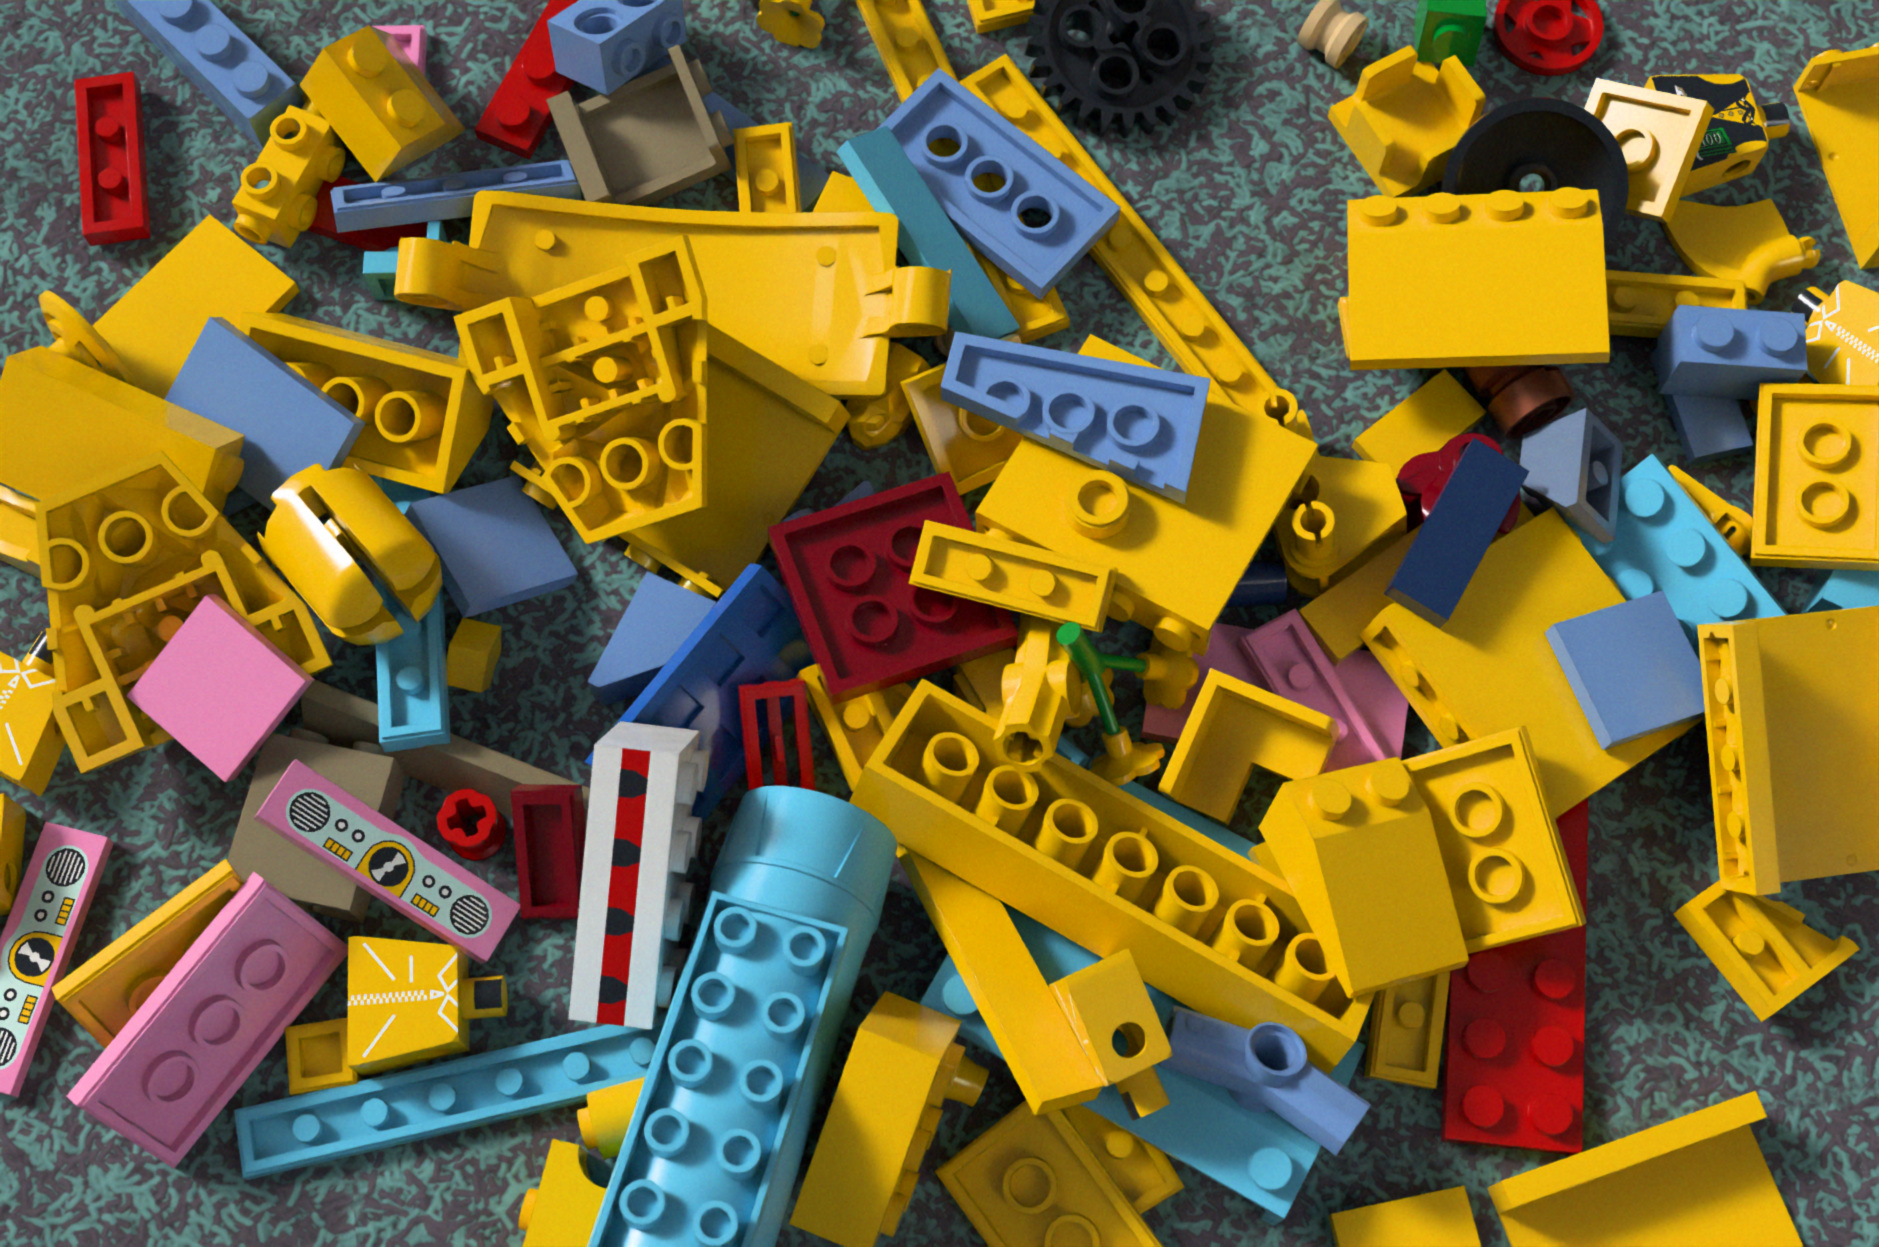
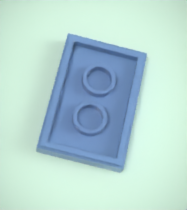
[164,317,366,512]

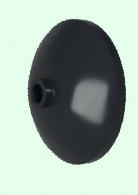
[1441,97,1629,247]

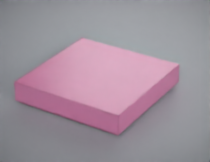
[127,594,314,782]

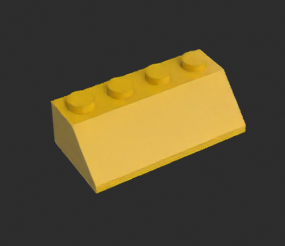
[239,312,495,494]

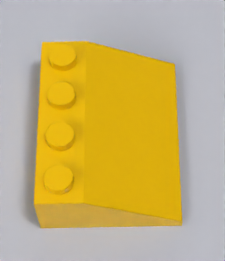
[1347,187,1610,370]

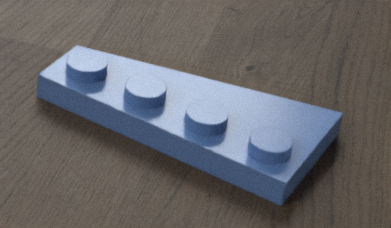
[941,331,1210,504]

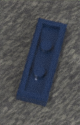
[1383,438,1530,628]

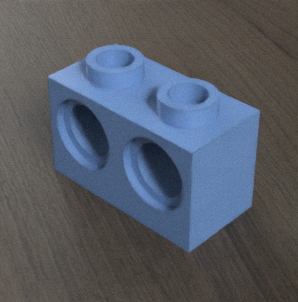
[547,0,687,96]

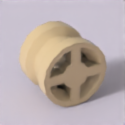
[1297,0,1369,69]

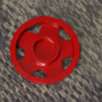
[1492,0,1603,76]

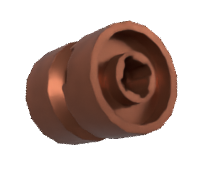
[1461,365,1576,439]

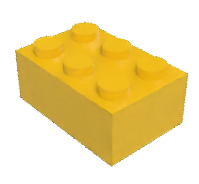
[789,991,966,1247]

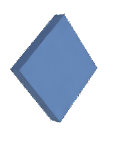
[405,475,578,618]
[1545,590,1705,750]

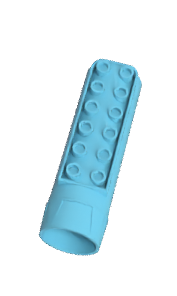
[587,786,898,1247]

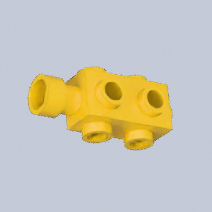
[231,92,346,249]

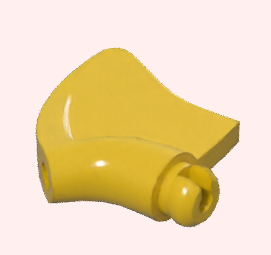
[1661,198,1821,305]

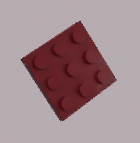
[767,471,1019,706]

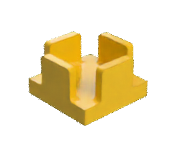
[1327,45,1486,198]

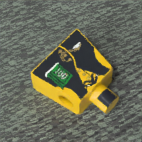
[1644,74,1790,198]

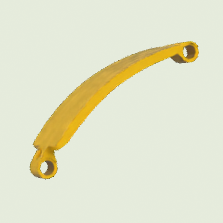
[394,190,952,399]

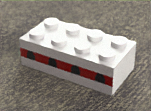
[569,721,709,1030]

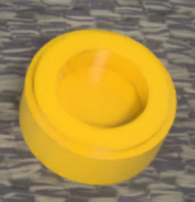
[1064,470,1131,539]

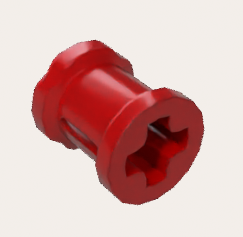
[437,789,507,861]

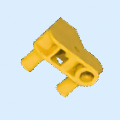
[1256,388,1407,599]

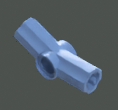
[1159,1005,1371,1156]

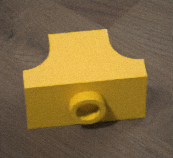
[518,1139,607,1247]

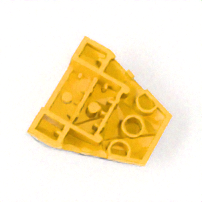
[453,235,708,544]
[34,450,334,774]

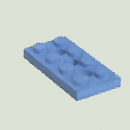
[877,68,1121,300]

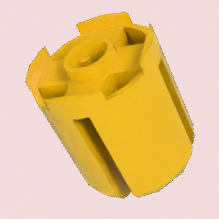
[257,463,443,645]

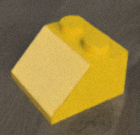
[299,25,465,182]

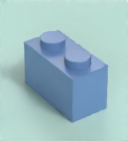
[1657,305,1807,400]

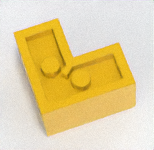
[1158,668,1341,825]

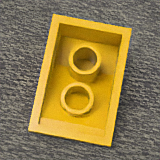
[1258,756,1469,999]

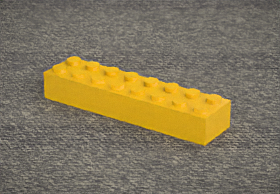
[849,678,1376,1074]

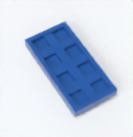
[584,563,816,823]

